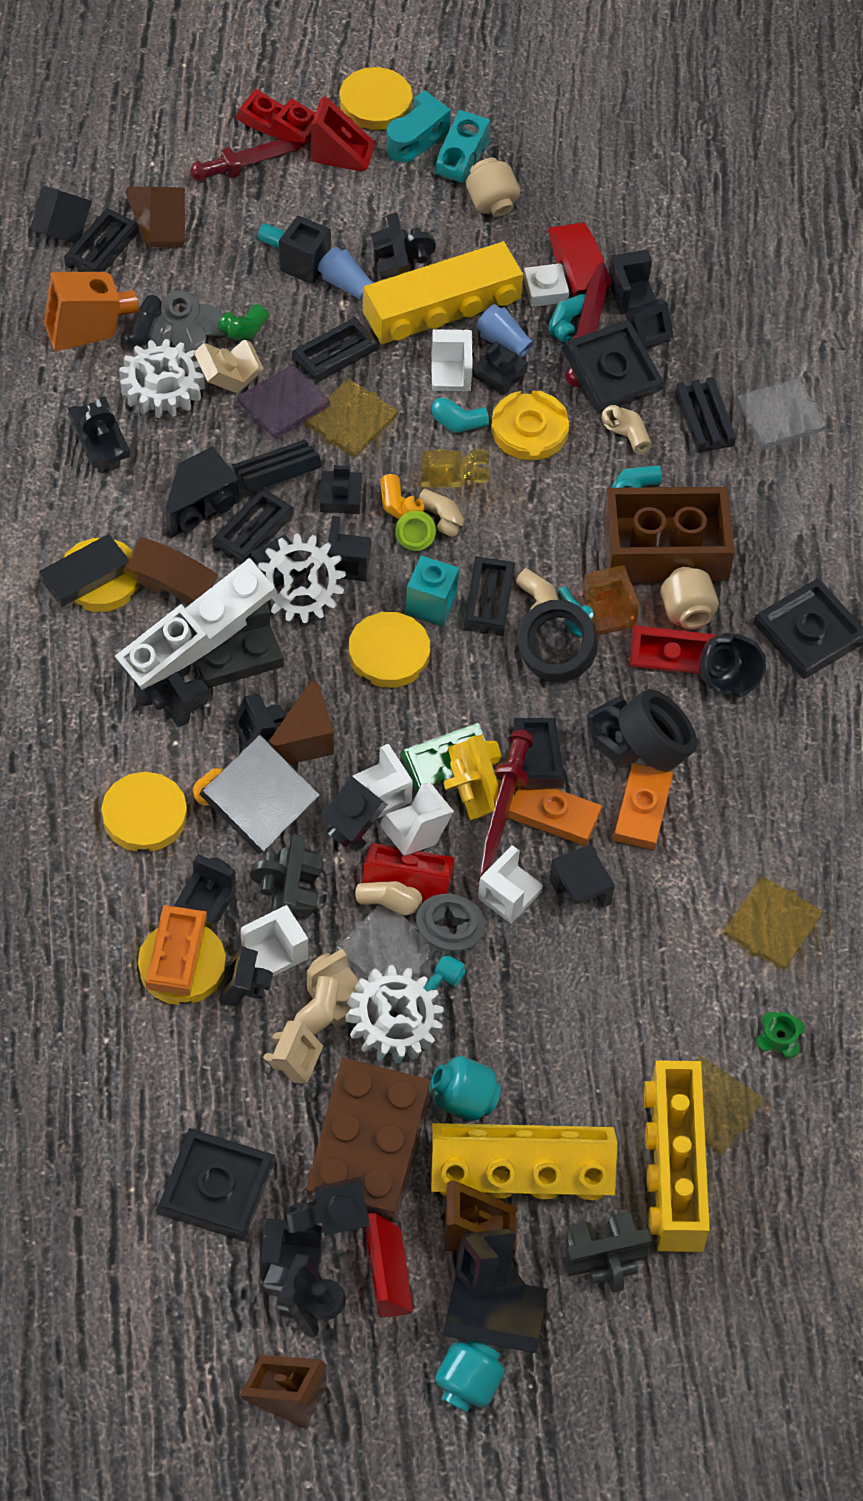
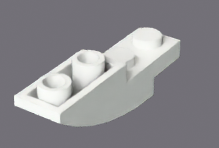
[115,558,277,689]

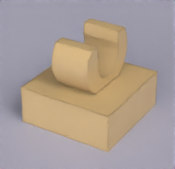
[263,1021,323,1084]

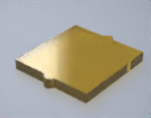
[305,378,398,458]
[723,876,824,970]
[695,1055,764,1155]

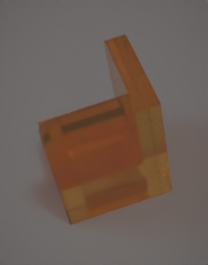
[582,565,639,635]

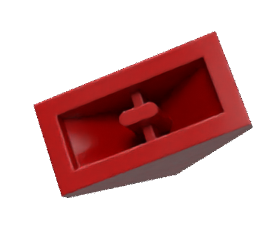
[311,96,376,172]

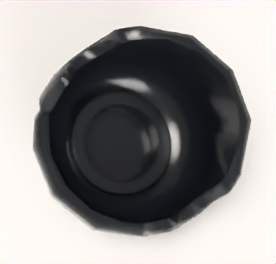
[699,633,766,697]

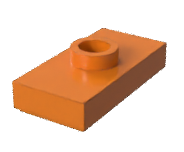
[613,763,674,850]
[507,786,602,846]
[146,905,207,996]

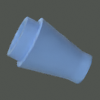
[318,246,374,301]
[475,304,534,358]

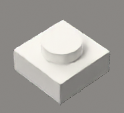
[523,263,569,307]

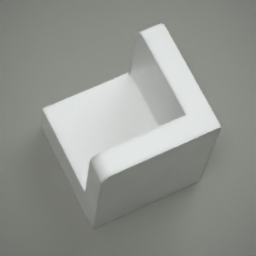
[431,330,472,391]
[353,744,413,818]
[380,783,454,856]
[478,845,543,924]
[240,905,308,976]

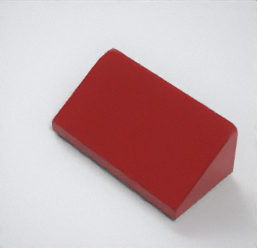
[629,625,716,674]
[362,843,455,902]
[365,1213,413,1318]

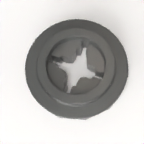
[415,894,485,956]

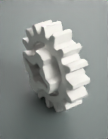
[119,339,205,418]
[258,533,346,623]
[345,965,444,1063]

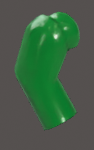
[218,304,269,341]

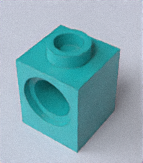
[405,555,459,627]

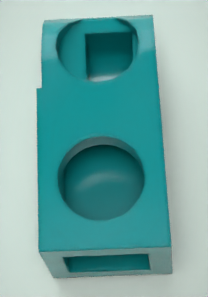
[386,90,451,163]
[435,109,490,184]

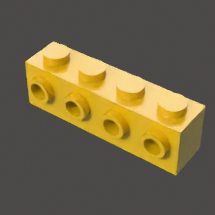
[363,241,523,345]
[643,1060,710,1252]
[430,1123,617,1200]

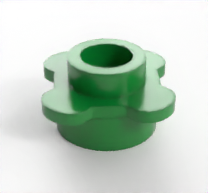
[756,1012,805,1058]

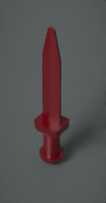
[190,134,311,183]
[565,263,606,387]
[481,729,534,876]

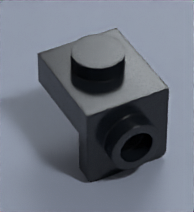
[587,696,640,768]
[320,776,388,849]
[174,854,236,931]

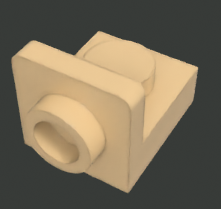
[193,340,263,394]
[307,949,368,1029]

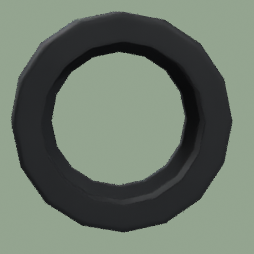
[517,600,598,682]
[618,689,698,772]

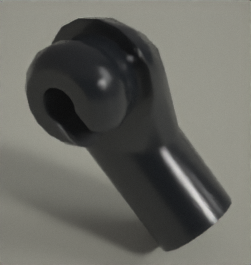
[122,295,162,348]

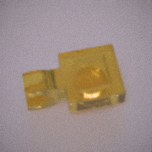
[421,449,490,487]

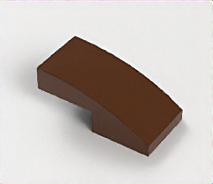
[123,537,218,606]

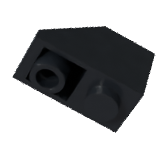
[166,446,239,538]

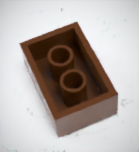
[603,487,735,582]
[305,1057,432,1222]

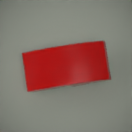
[235,89,315,143]
[548,222,612,296]

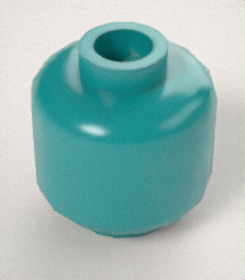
[431,1055,501,1122]
[435,1340,505,1412]

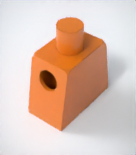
[44,272,138,351]

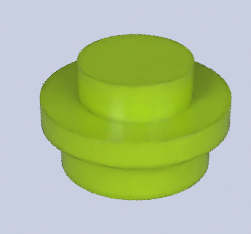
[396,511,436,551]

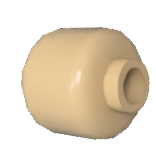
[466,158,520,217]
[660,567,719,630]

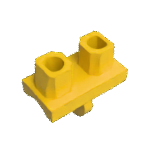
[443,734,514,820]

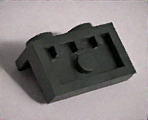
[195,606,284,688]

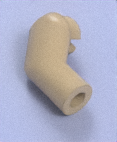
[602,405,652,454]
[419,488,464,537]
[516,568,558,609]
[355,881,422,916]
[294,976,340,1035]

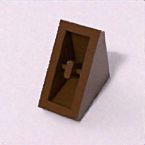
[125,187,185,247]
[268,680,334,764]
[444,1180,516,1251]
[239,1355,327,1429]

